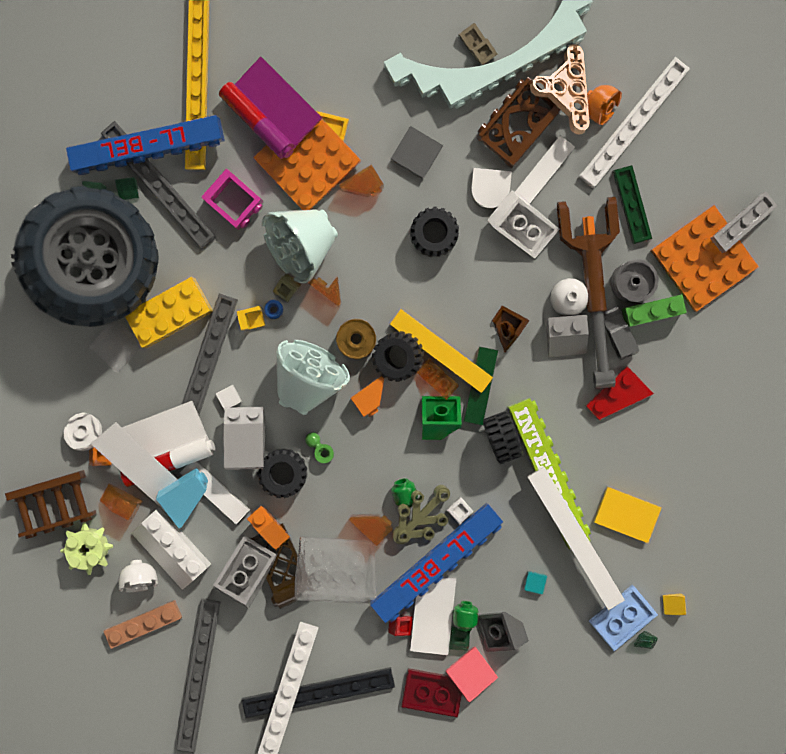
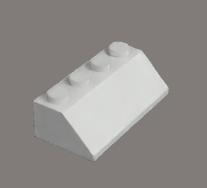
[131,507,211,590]

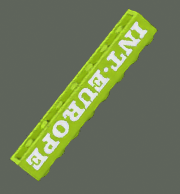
[507,398,591,550]

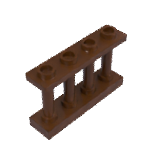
[5,470,97,539]

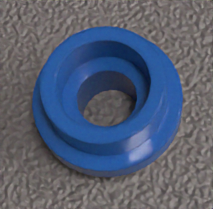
[264,300,283,319]

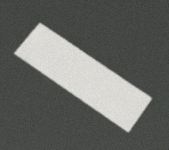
[90,422,178,512]

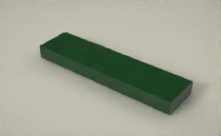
[613,165,653,244]
[464,347,498,425]

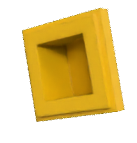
[662,594,686,615]

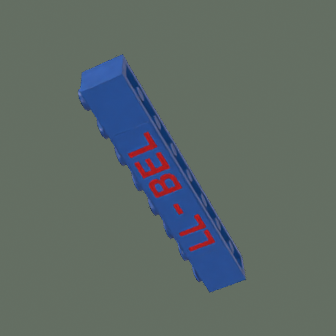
[66,115,225,175]
[370,503,503,623]

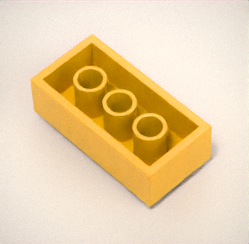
[125,277,213,348]

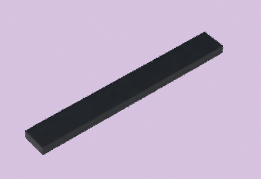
[242,667,395,718]

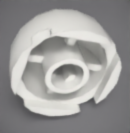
[550,278,588,316]
[118,560,158,592]

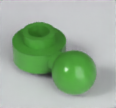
[305,432,334,463]

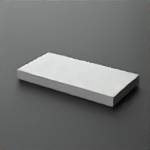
[410,577,456,655]

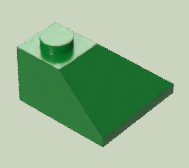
[422,396,462,440]

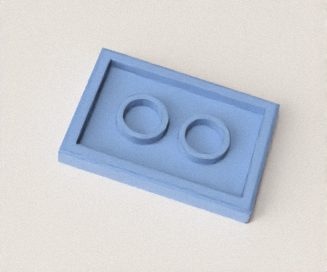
[589,585,658,651]

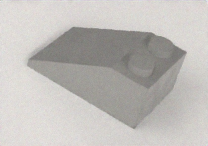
[224,407,266,470]
[213,536,277,609]

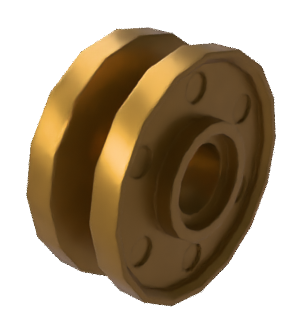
[336,319,376,359]

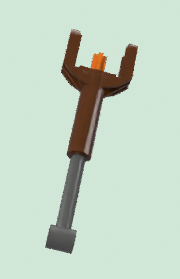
[557,197,620,389]

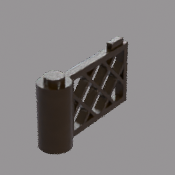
[250,523,315,609]

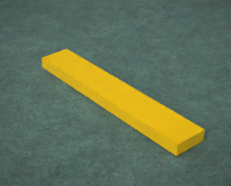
[390,309,493,393]

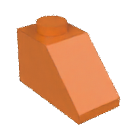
[351,377,384,417]
[247,506,290,550]

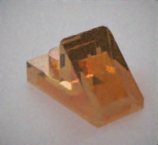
[308,277,342,307]

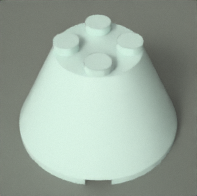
[262,210,338,283]
[277,340,350,415]

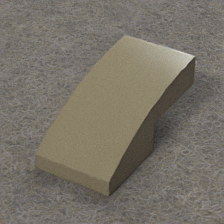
[458,22,498,66]

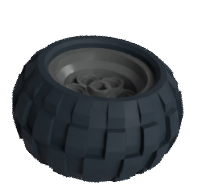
[14,187,159,327]

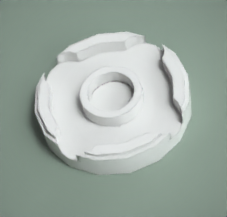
[64,413,102,451]

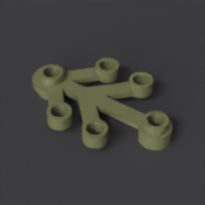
[392,485,450,544]

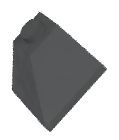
[477,612,529,652]

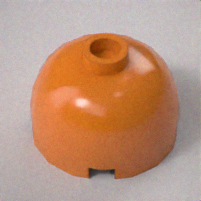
[587,85,622,125]

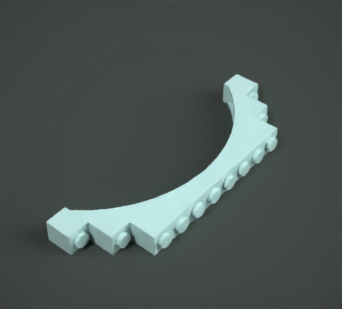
[384,0,593,109]

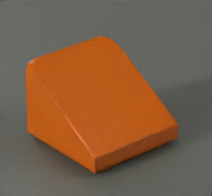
[89,447,112,466]

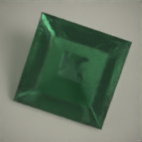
[634,631,658,649]

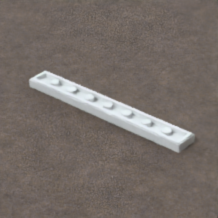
[579,57,690,189]
[527,467,625,610]

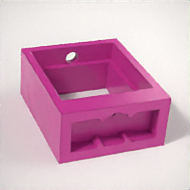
[201,168,263,230]

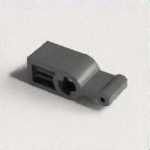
[603,307,639,361]

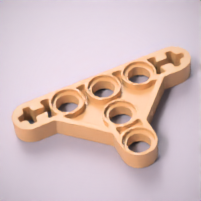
[530,44,589,135]

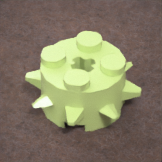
[60,522,113,575]

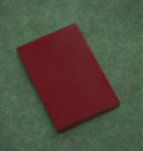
[401,668,462,718]

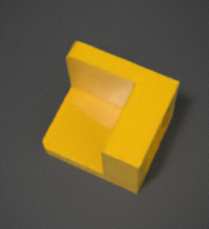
[236,306,265,331]

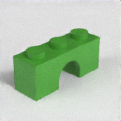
[621,295,687,327]

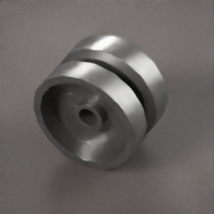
[611,259,659,304]

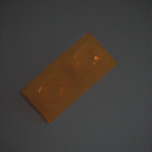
[416,359,459,400]

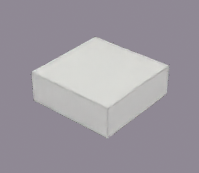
[216,385,242,411]
[447,497,474,524]

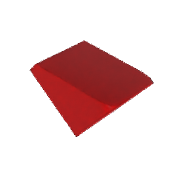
[388,615,413,636]

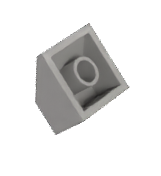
[545,315,589,357]

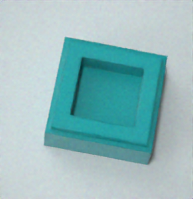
[524,571,547,595]

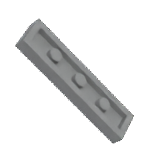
[710,191,777,253]

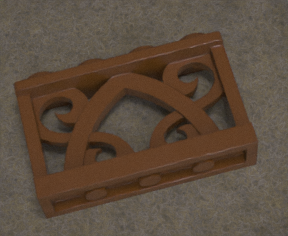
[477,77,561,169]

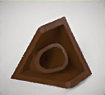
[492,305,529,353]

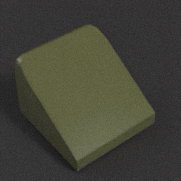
[273,274,301,303]

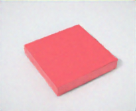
[445,646,498,702]

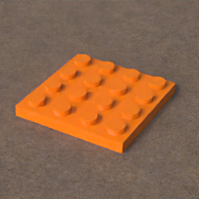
[253,119,361,210]
[650,205,759,312]

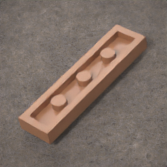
[103,600,182,649]

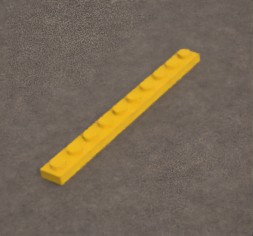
[185,0,210,170]

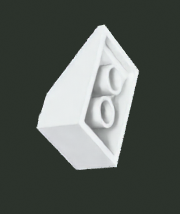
[488,190,559,258]

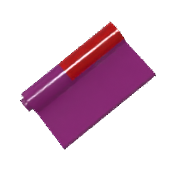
[219,56,323,159]

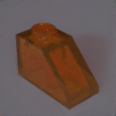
[339,164,384,197]
[100,483,143,521]
[349,514,393,546]

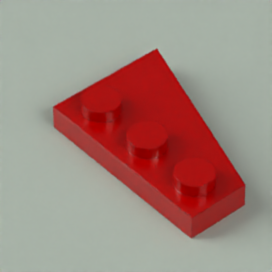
[585,366,654,420]

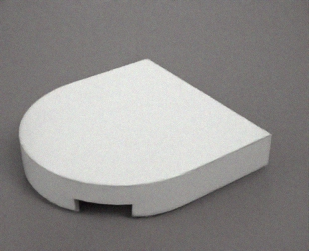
[471,168,512,209]

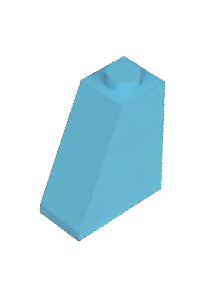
[156,468,208,528]

